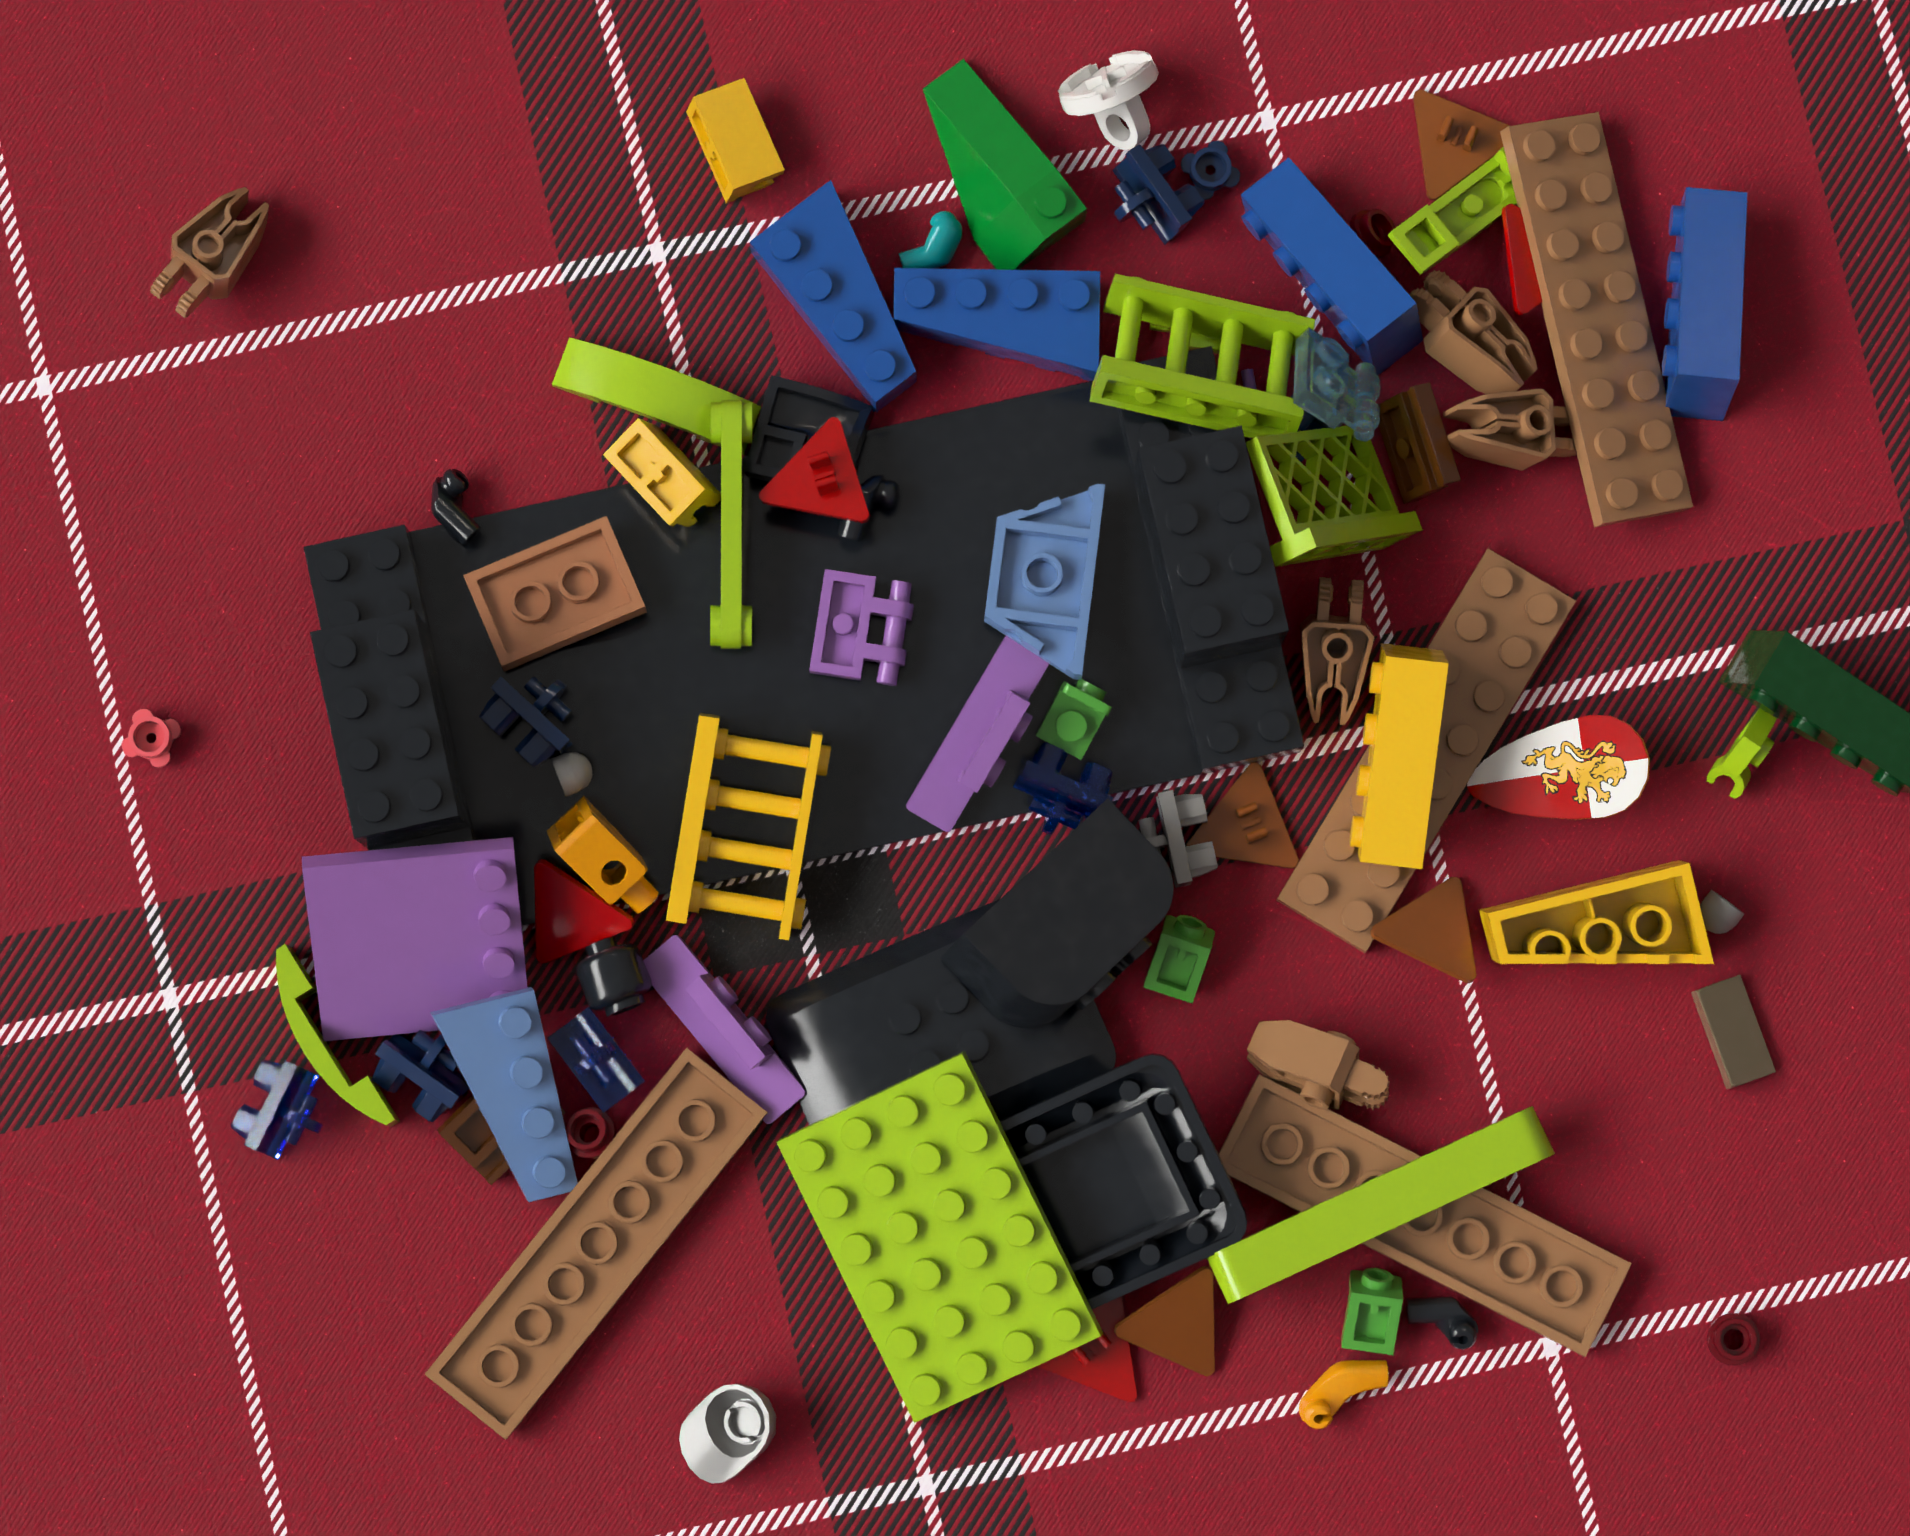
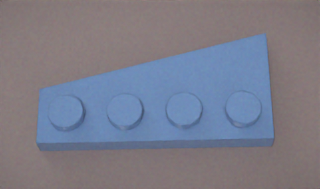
[430,987,578,1202]

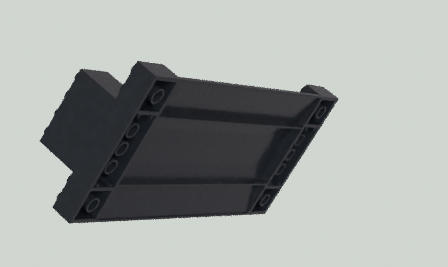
[304,346,1304,926]

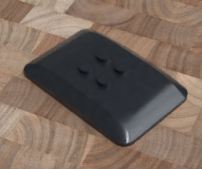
[766,899,1116,1125]
[999,1053,1248,1309]

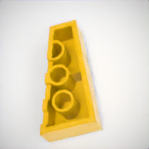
[1350,643,1449,869]
[1479,860,1714,964]

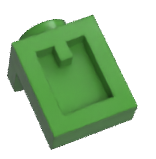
[1035,678,1112,760]
[1143,915,1215,1004]
[1341,1268,1403,1355]

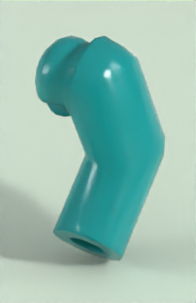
[898,211,962,269]

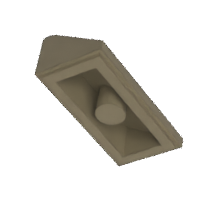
[1691,975,1776,1090]

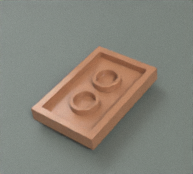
[463,516,647,672]

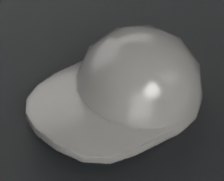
[679,1384,776,1483]

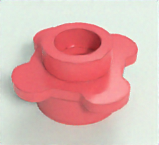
[122,709,181,768]

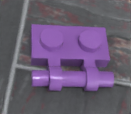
[809,569,914,686]

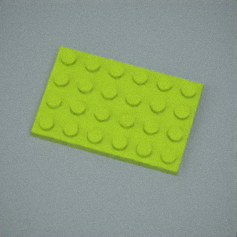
[776,1051,1103,1423]

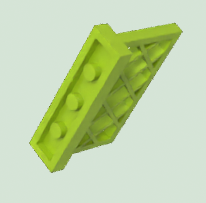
[1246,423,1423,567]

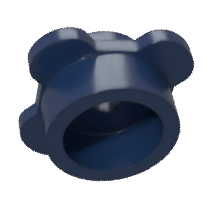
[1181,141,1240,200]

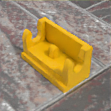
[686,78,785,203]
[603,418,721,527]

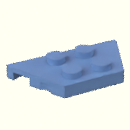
[984,484,1105,680]

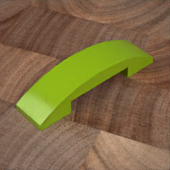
[1387,147,1517,275]
[552,337,761,455]
[276,944,400,1127]

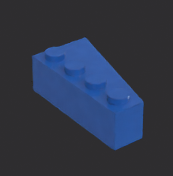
[1241,158,1423,378]
[750,180,917,413]
[1662,187,1748,421]
[893,268,1100,381]

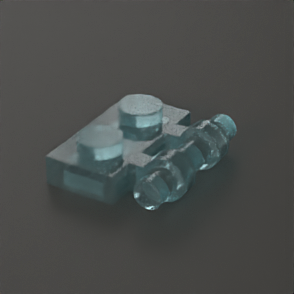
[1293,328,1381,441]

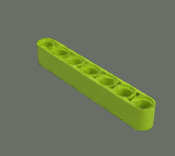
[1207,1106,1555,1304]

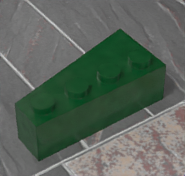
[1719,630,1910,797]

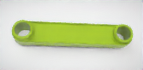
[710,400,752,649]

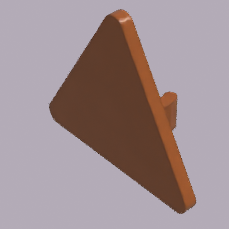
[1413,90,1510,200]
[1186,762,1299,869]
[1370,877,1477,983]
[1114,1266,1215,1376]

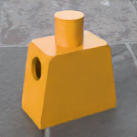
[547,796,659,914]

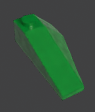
[923,59,1087,270]

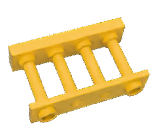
[666,713,831,940]

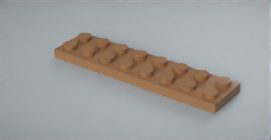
[1500,112,1693,528]
[1276,548,1576,953]
[425,1048,768,1440]
[1219,1074,1632,1357]

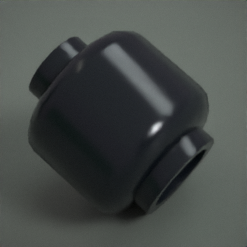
[576,936,652,1017]

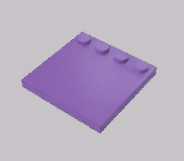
[302,837,528,1041]

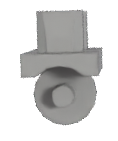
[1138,790,1218,888]

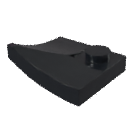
[744,375,875,482]

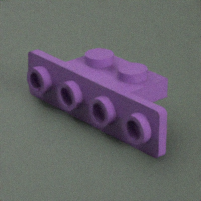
[906,635,1049,832]
[643,935,805,1124]

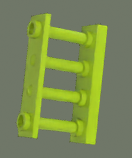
[1089,273,1315,438]

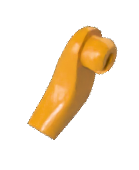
[1299,1360,1388,1429]

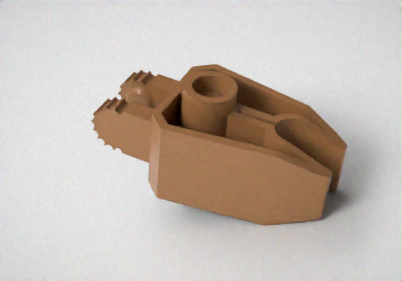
[150,187,269,318]
[1409,270,1538,394]
[1443,389,1577,471]
[1300,577,1374,725]
[1247,1020,1390,1110]

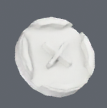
[1058,50,1159,150]

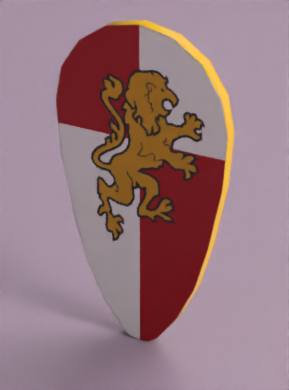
[1467,715,1650,820]

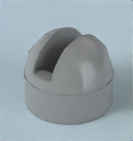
[551,752,593,797]
[1700,889,1745,934]

